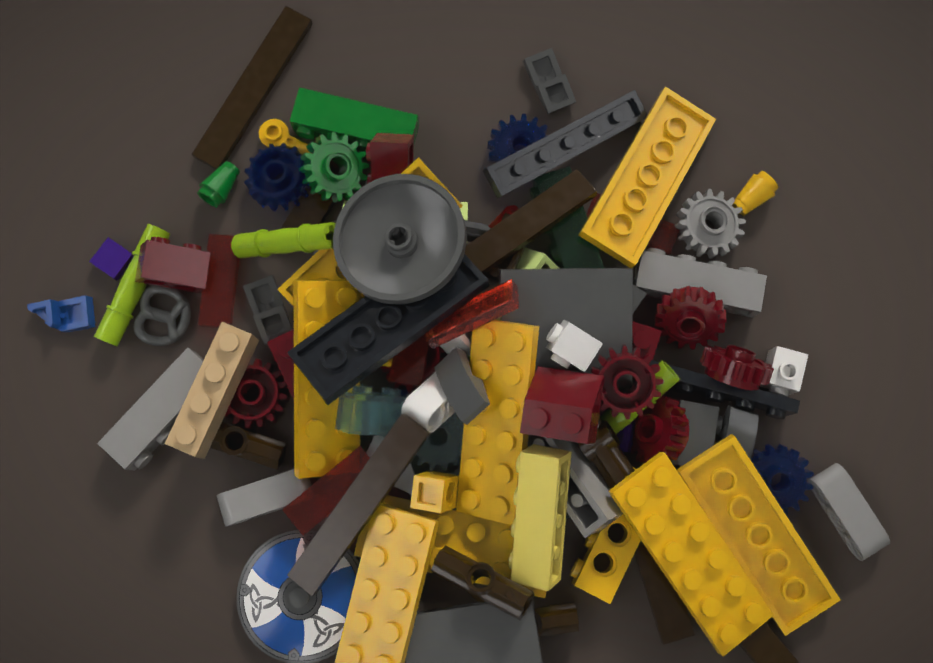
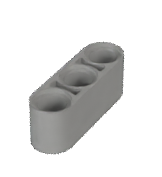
[808,463,890,561]
[216,469,315,527]

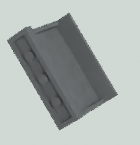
[497,268,633,389]
[406,597,543,663]

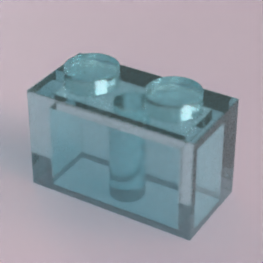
[335,385,407,436]

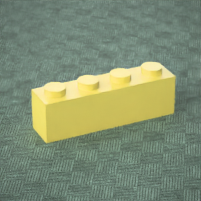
[509,444,572,591]

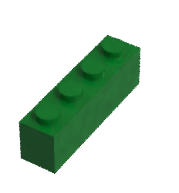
[290,87,419,152]

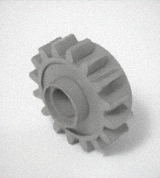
[675,189,746,259]

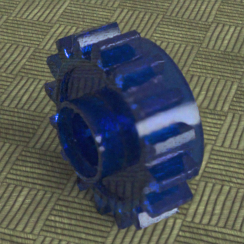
[487,114,548,181]
[244,143,310,211]
[751,444,814,516]

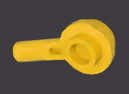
[259,119,310,154]

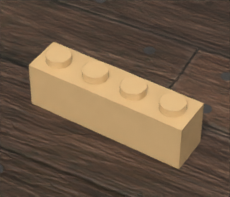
[165,322,259,459]

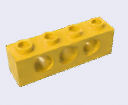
[570,467,641,604]

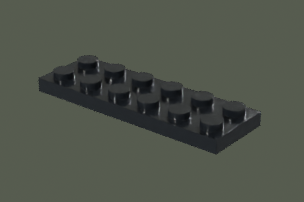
[287,254,490,405]

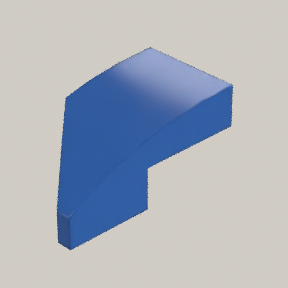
[27,295,96,332]

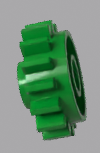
[299,132,369,203]

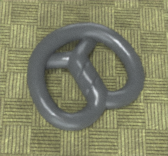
[133,285,191,346]

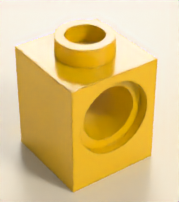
[410,471,459,514]

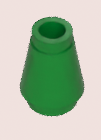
[197,161,240,208]

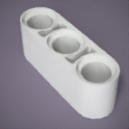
[401,360,470,433]

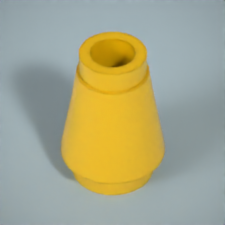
[732,171,779,216]

